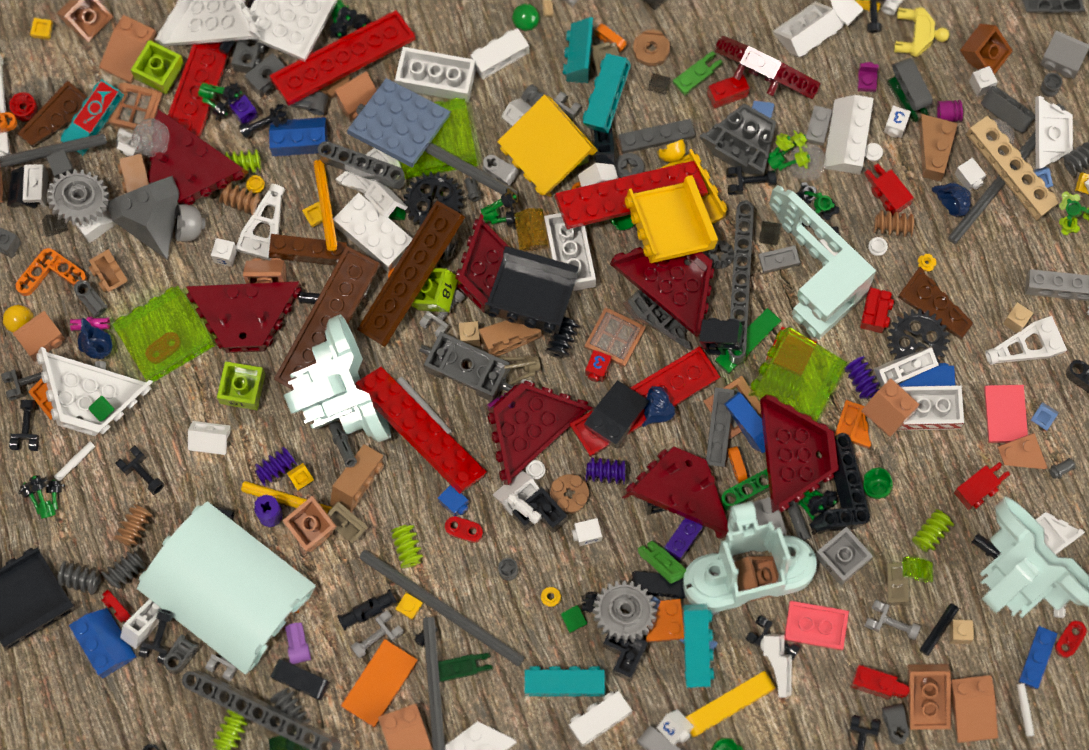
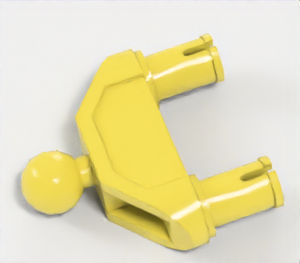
[894,7,950,57]

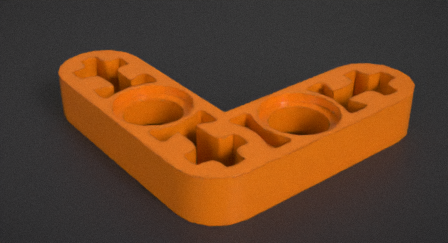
[15,248,87,296]

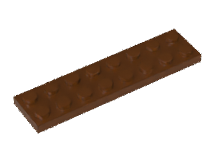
[357,200,465,347]
[273,246,381,390]

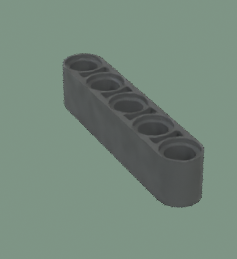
[318,141,405,189]

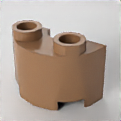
[88,249,128,292]

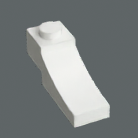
[761,634,792,697]

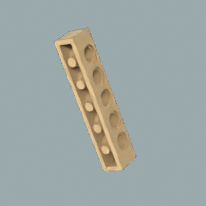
[966,115,1059,221]

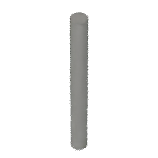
[396,376,452,435]

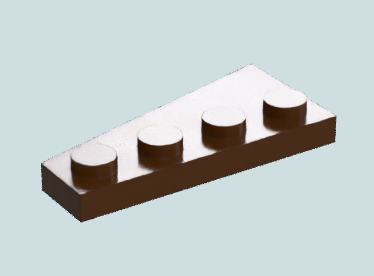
[17,80,88,147]
[898,267,973,340]

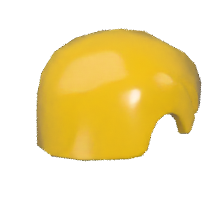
[657,139,686,162]
[3,305,34,333]

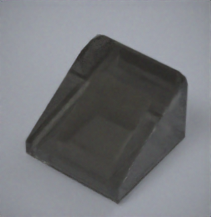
[648,73,671,95]
[42,214,68,237]
[759,221,781,246]

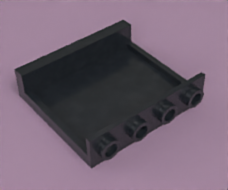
[484,246,579,334]
[0,547,75,651]

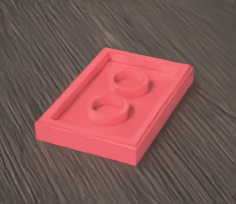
[984,385,1028,443]
[784,601,849,651]

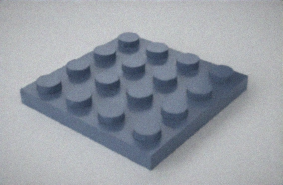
[347,78,450,167]

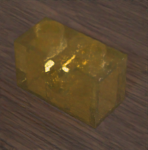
[514,208,548,250]

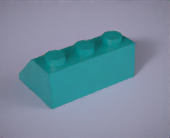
[563,17,593,84]

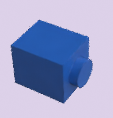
[438,485,469,516]

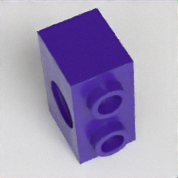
[664,518,703,563]

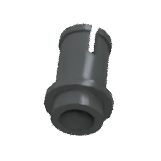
[464,177,482,202]
[1049,458,1076,479]

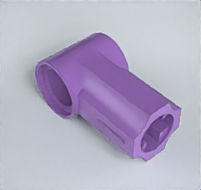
[285,623,311,664]

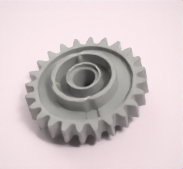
[47,169,109,226]
[592,580,657,643]

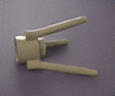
[498,355,540,385]

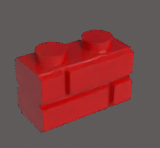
[707,74,750,109]
[860,288,894,333]

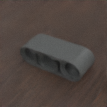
[892,57,933,111]
[981,86,1035,133]

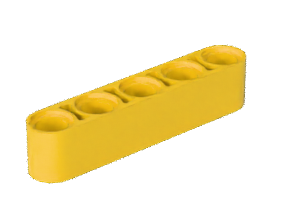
[685,671,776,738]

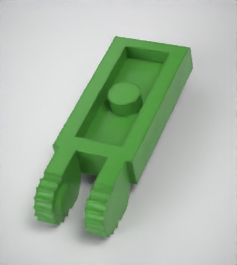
[673,51,723,96]
[638,541,686,584]

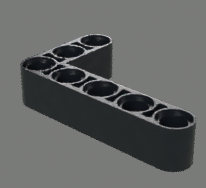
[813,433,870,532]

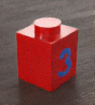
[585,350,612,382]

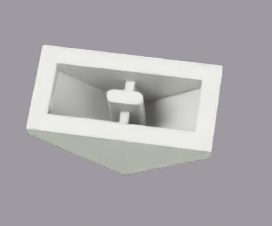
[578,163,618,187]

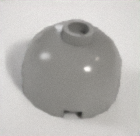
[175,204,205,242]

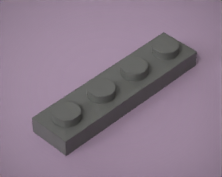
[619,119,695,154]
[706,387,734,467]

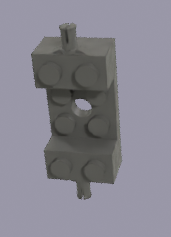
[419,331,513,401]

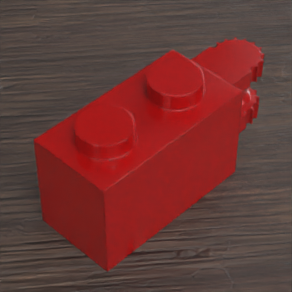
[864,163,914,215]
[954,462,1011,511]
[850,665,910,700]

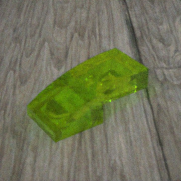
[902,556,933,583]

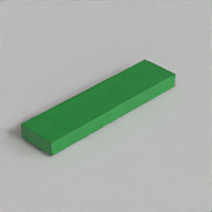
[715,308,781,374]

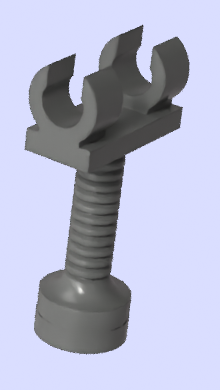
[1,369,43,401]

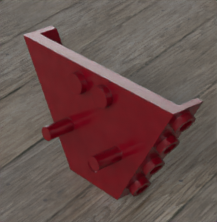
[714,35,821,99]
[148,109,249,205]
[455,214,509,313]
[610,247,714,337]
[186,281,302,353]
[488,380,593,485]
[760,394,838,513]
[621,446,729,540]

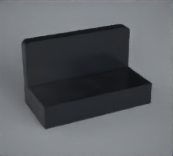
[7,167,37,208]

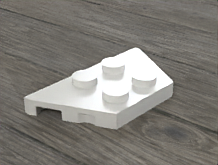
[1035,96,1073,169]
[336,148,401,194]
[1036,512,1085,555]
[445,721,516,750]

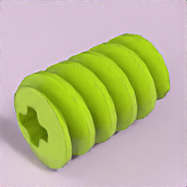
[225,149,261,173]
[912,509,954,552]
[390,525,423,569]
[211,709,249,750]

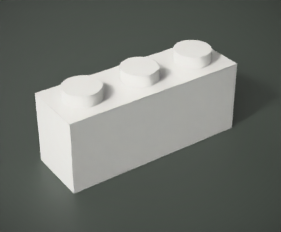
[470,28,529,80]
[569,691,632,747]

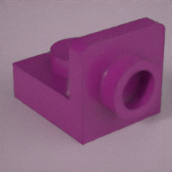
[857,62,879,92]

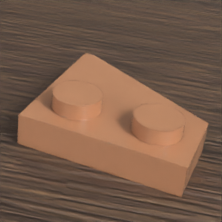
[997,433,1047,469]

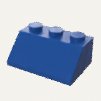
[269,117,328,156]
[69,608,137,679]

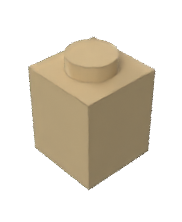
[1003,302,1033,333]
[459,321,480,347]
[949,620,973,644]

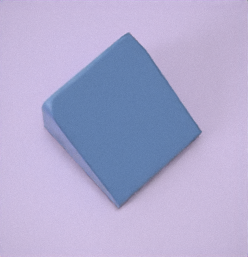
[752,101,774,118]
[1033,167,1053,188]
[1031,402,1059,430]

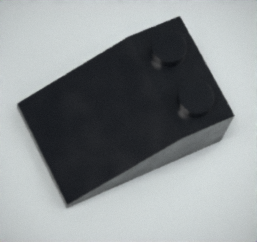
[584,380,650,449]

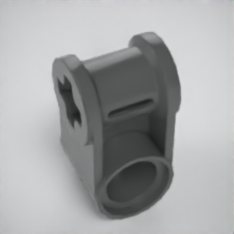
[164,635,199,674]
[882,704,909,745]

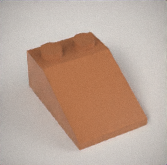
[99,15,157,84]
[907,664,951,730]
[951,675,998,743]
[378,703,432,750]

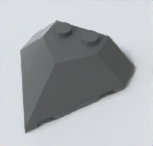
[106,176,180,260]
[622,289,691,349]

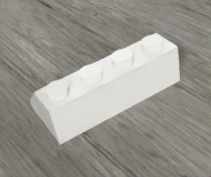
[823,95,874,175]

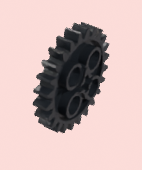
[403,171,464,226]
[887,309,950,364]

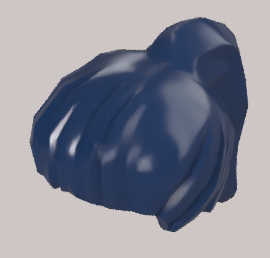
[932,183,971,217]
[78,318,113,359]
[642,386,675,427]

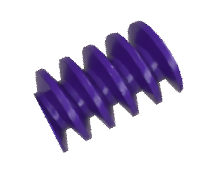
[845,356,880,399]
[255,447,297,487]
[586,457,626,484]
[254,495,283,527]

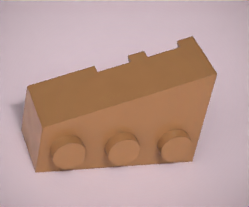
[918,114,958,182]
[117,154,150,193]
[479,320,542,357]
[330,444,384,513]

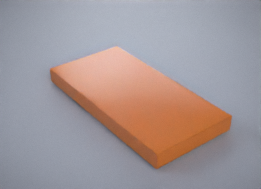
[341,639,418,728]

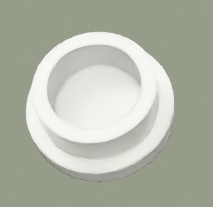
[864,143,883,161]
[868,237,888,256]
[526,460,545,480]

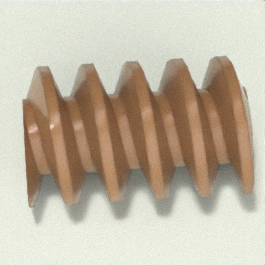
[219,182,261,215]
[873,210,914,237]
[114,504,153,548]

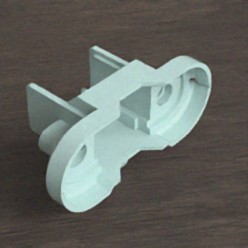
[284,314,391,442]
[980,497,1089,618]
[683,501,817,612]

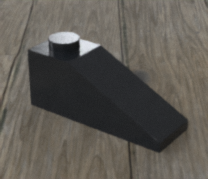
[593,123,615,167]

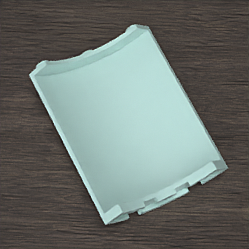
[137,501,316,675]

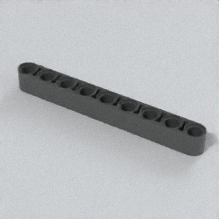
[728,200,754,364]
[182,671,341,750]

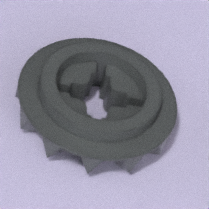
[615,153,644,178]
[704,240,734,269]

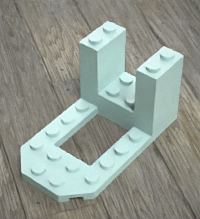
[769,185,876,340]

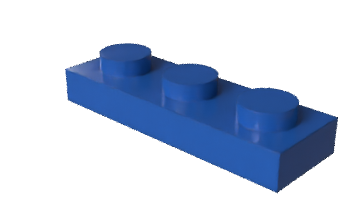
[1018,626,1058,690]

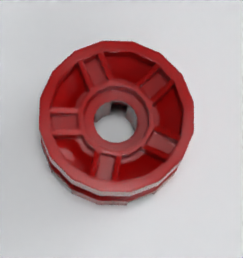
[9,92,38,122]

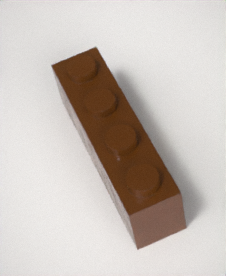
[268,234,347,266]

